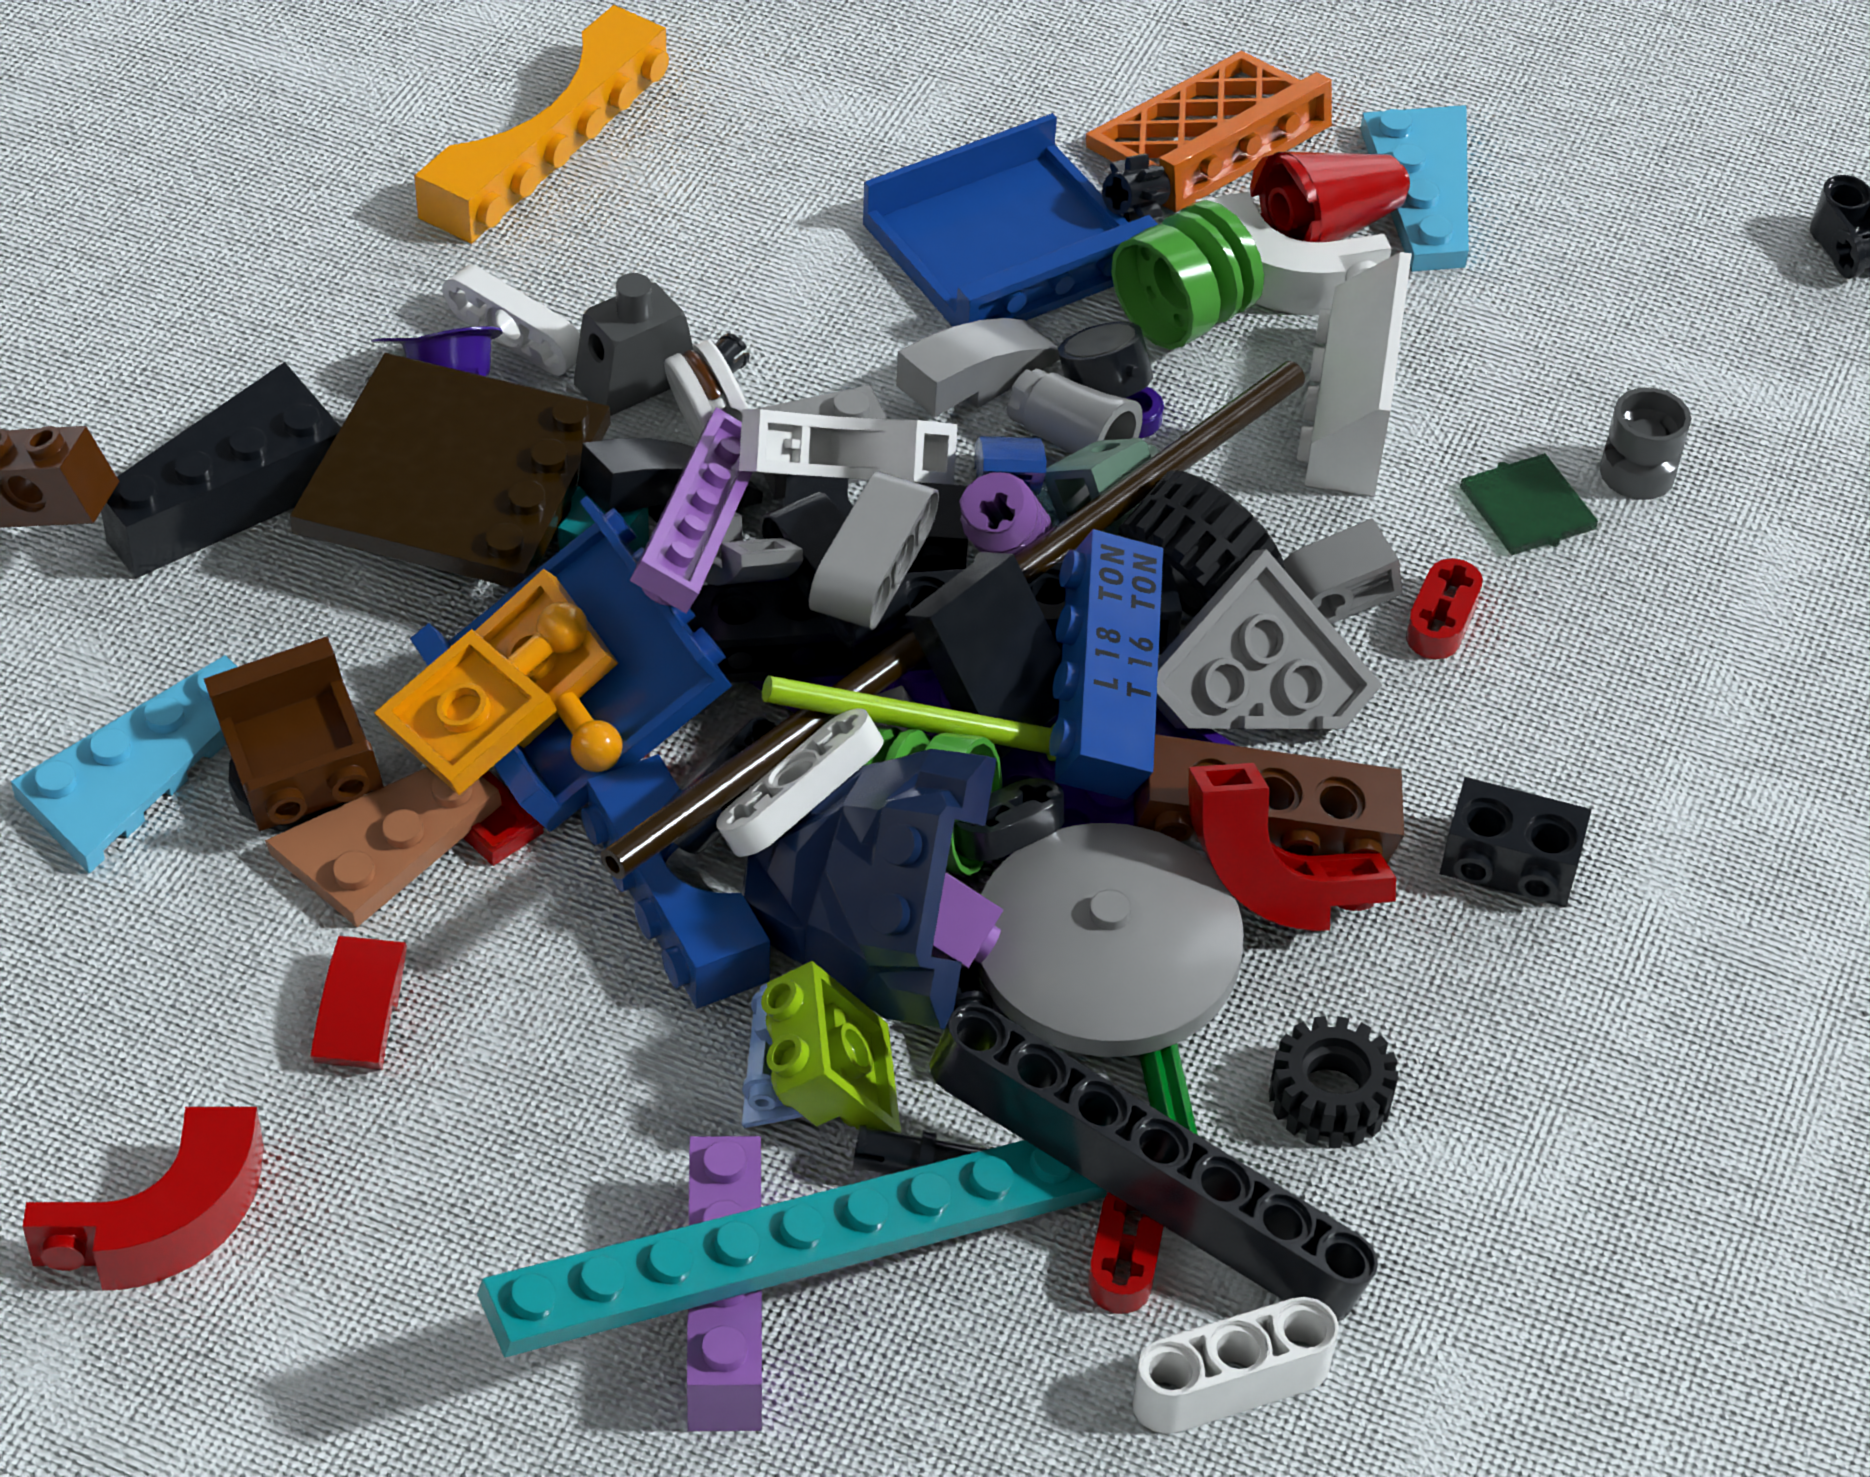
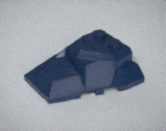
[741,749,997,1029]

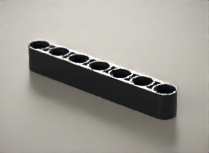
[929,1004,1378,1321]

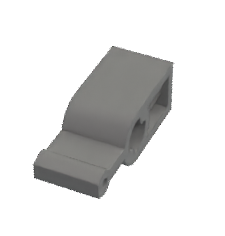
[1283,518,1403,624]

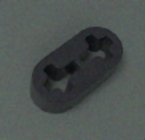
[954,778,1065,861]

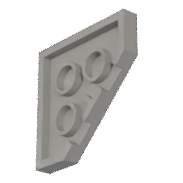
[1156,549,1382,729]

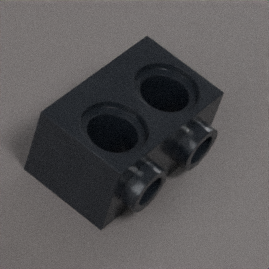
[1439,777,1592,907]

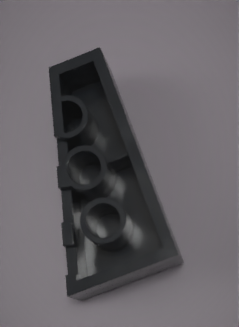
[101,362,341,579]

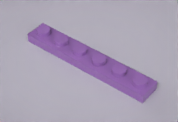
[630,407,753,613]

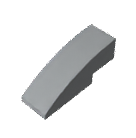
[896,318,1060,417]

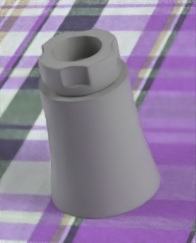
[1007,368,1143,455]

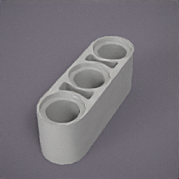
[809,471,939,630]

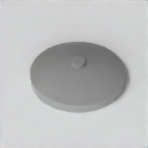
[976,823,1244,1057]

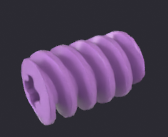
[959,472,1053,556]

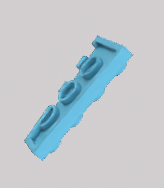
[1360,105,1469,272]

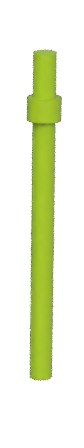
[762,676,1056,762]

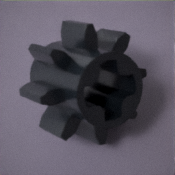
[1102,154,1170,222]

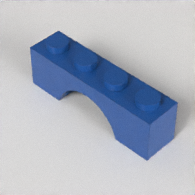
[581,754,770,1009]

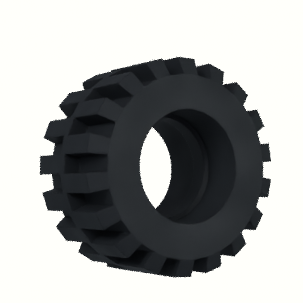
[1118,470,1285,618]

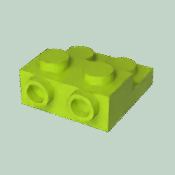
[761,961,901,1133]

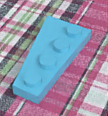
[11,655,238,874]

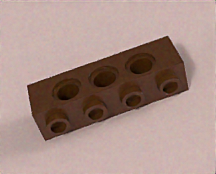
[0,426,120,528]
[1134,734,1404,864]

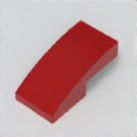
[310,936,407,1070]

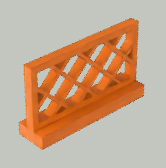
[1086,50,1332,213]

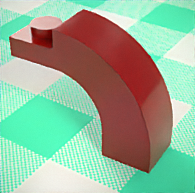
[1188,763,1396,931]
[22,1107,264,1291]

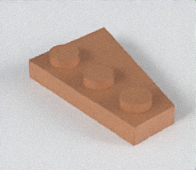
[265,767,502,927]

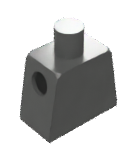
[574,273,693,416]

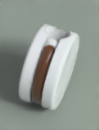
[664,340,749,441]

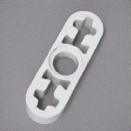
[443,265,580,376]
[716,708,884,857]

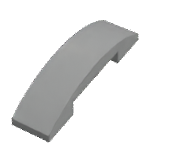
[704,512,803,586]

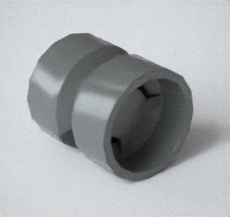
[1600,388,1692,500]

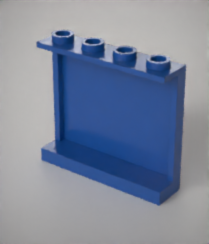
[863,113,1158,327]
[410,496,732,832]

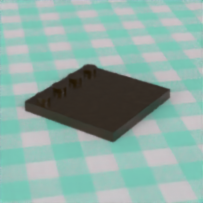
[290,353,611,588]

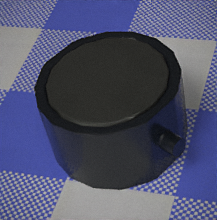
[1058,321,1153,398]

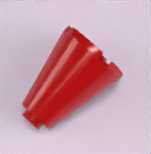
[1250,152,1410,242]

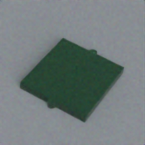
[1460,453,1598,556]

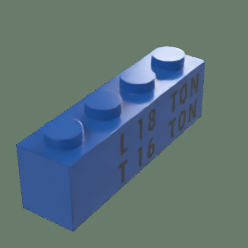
[1049,529,1163,800]

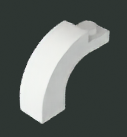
[1196,192,1392,315]
[739,409,957,485]

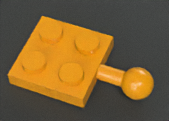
[475,569,623,772]
[374,602,588,795]

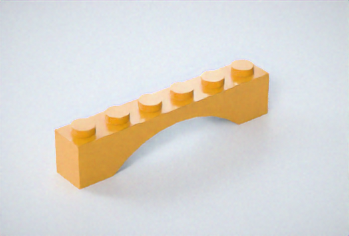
[414,4,669,244]

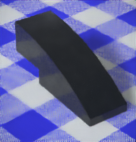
[578,438,763,523]

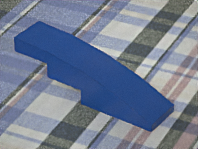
[974,436,1047,496]

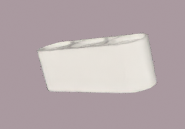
[1132,1297,1339,1434]

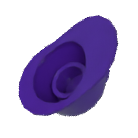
[371,326,503,377]

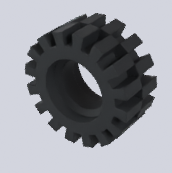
[1269,1016,1398,1148]

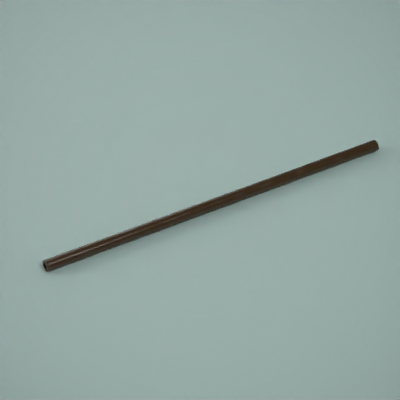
[600,361,1305,879]

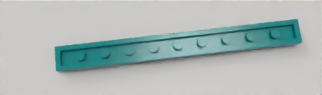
[477,1140,1108,1358]

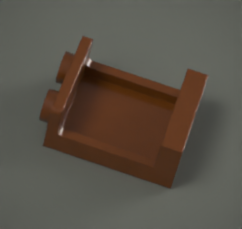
[204,636,384,832]

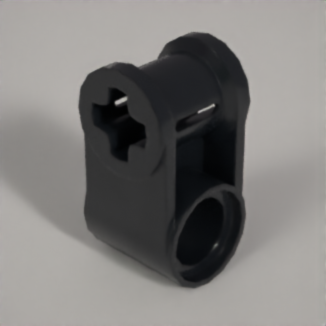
[1810,175,1870,279]

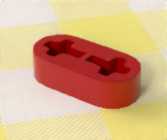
[1406,558,1483,660]
[1088,1192,1164,1314]

